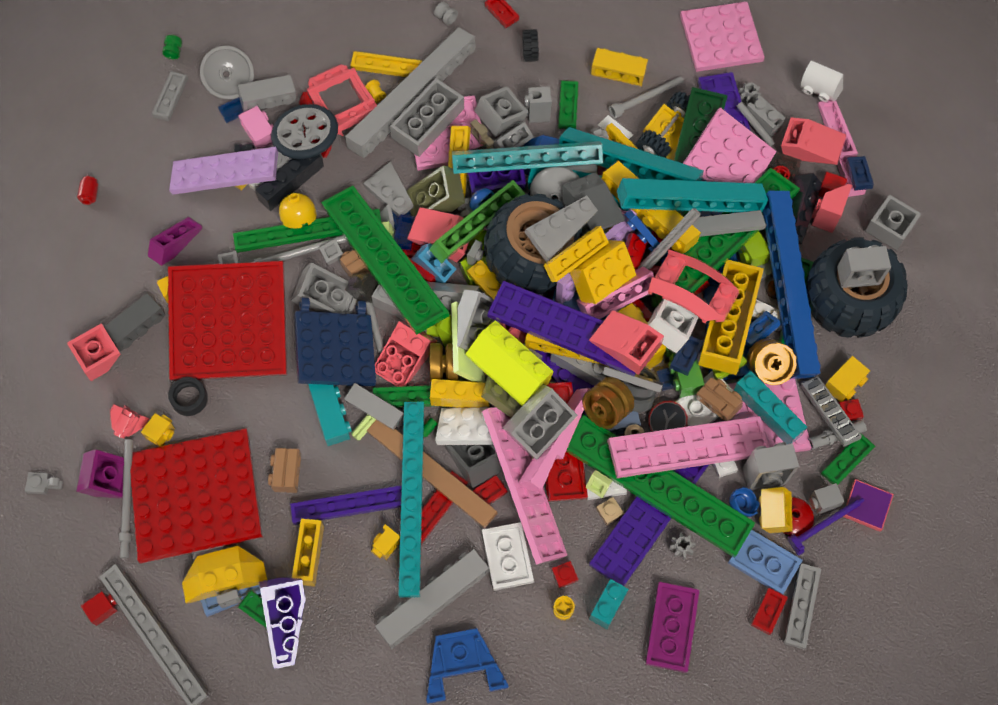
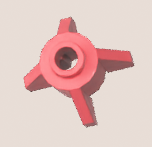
[110,404,149,439]

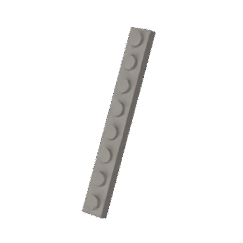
[100,564,210,705]

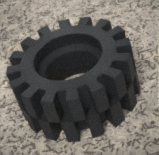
[522,29,539,62]

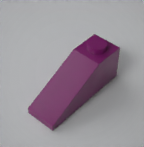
[148,217,202,266]

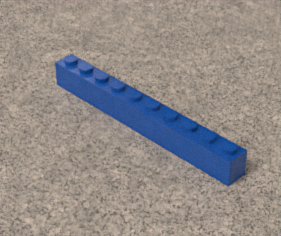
[763,191,820,379]

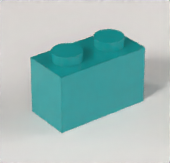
[589,579,629,630]

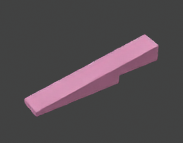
[818,100,866,197]
[518,388,590,491]

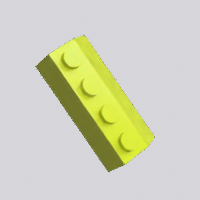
[465,320,554,406]

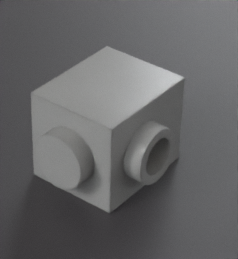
[809,484,844,514]

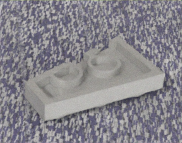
[363,162,413,218]

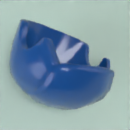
[470,188,494,212]
[729,487,760,517]

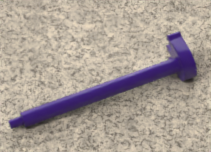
[787,498,864,556]

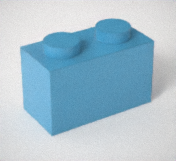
[411,243,456,283]

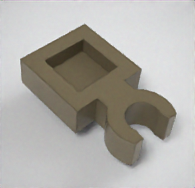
[470,119,494,149]

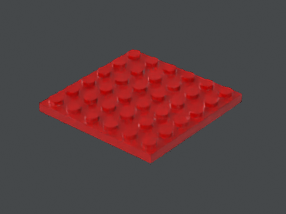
[168,261,287,381]
[130,428,263,564]

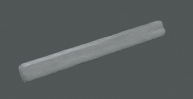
[638,208,700,270]

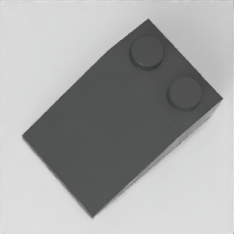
[563,173,625,231]
[444,445,503,488]

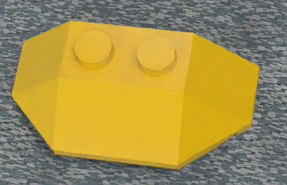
[182,546,268,604]

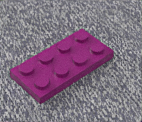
[645,582,700,673]

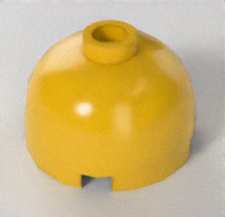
[279,193,317,228]

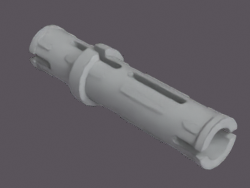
[808,420,866,450]

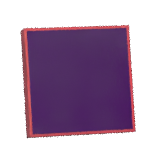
[843,479,894,532]

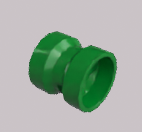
[162,35,182,60]

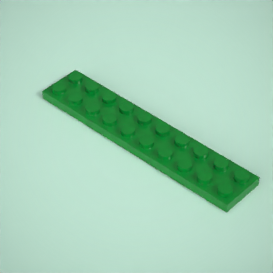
[654,168,800,294]
[321,186,450,335]
[566,415,755,558]

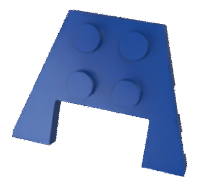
[426,628,508,704]

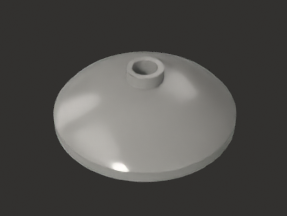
[200,46,254,100]
[530,166,580,207]

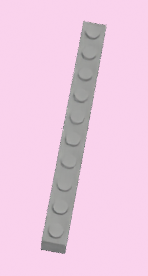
[345,27,476,158]

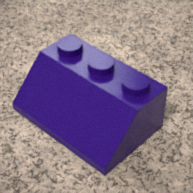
[467,169,526,197]

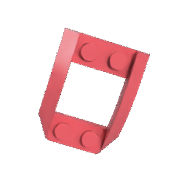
[307,64,377,136]
[648,249,739,323]

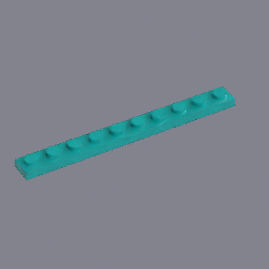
[399,402,424,598]

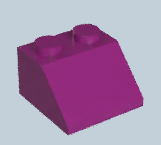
[76,449,124,498]

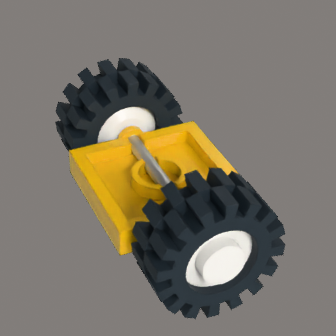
[635,91,690,158]

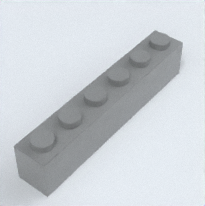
[375,549,489,650]

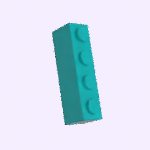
[733,371,807,444]
[308,384,352,446]

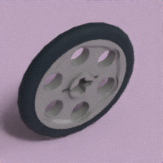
[271,104,338,159]

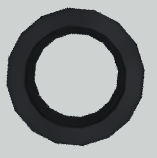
[168,377,208,416]

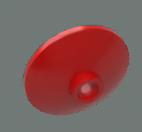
[782,497,814,537]

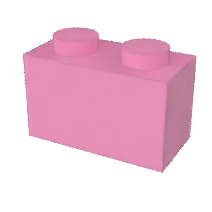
[238,106,273,149]

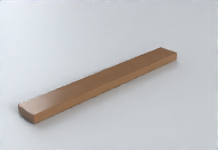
[367,420,498,529]

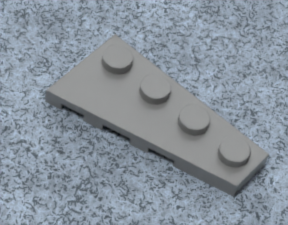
[525,195,598,263]

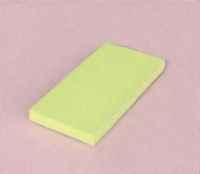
[451,301,485,383]

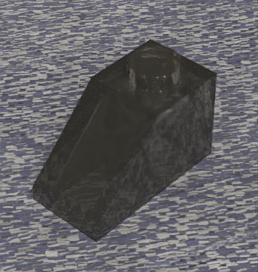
[345,270,379,303]

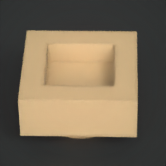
[596,497,624,526]

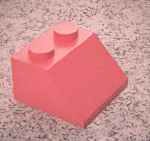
[811,184,852,233]
[67,323,121,381]

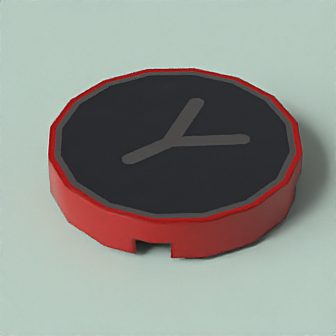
[649,401,688,432]

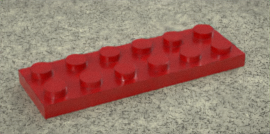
[545,382,588,502]

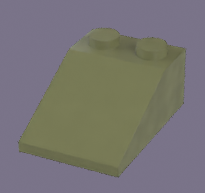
[406,165,465,223]

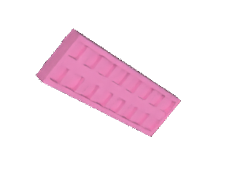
[482,407,568,565]
[608,416,769,478]

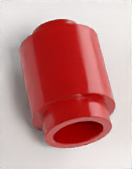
[77,176,99,205]

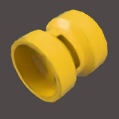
[553,596,575,620]

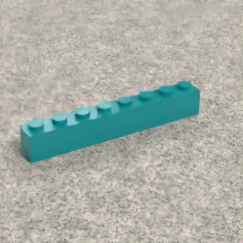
[559,127,704,181]
[452,141,603,174]
[617,178,768,212]

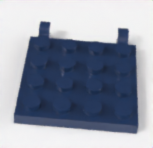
[294,298,376,387]

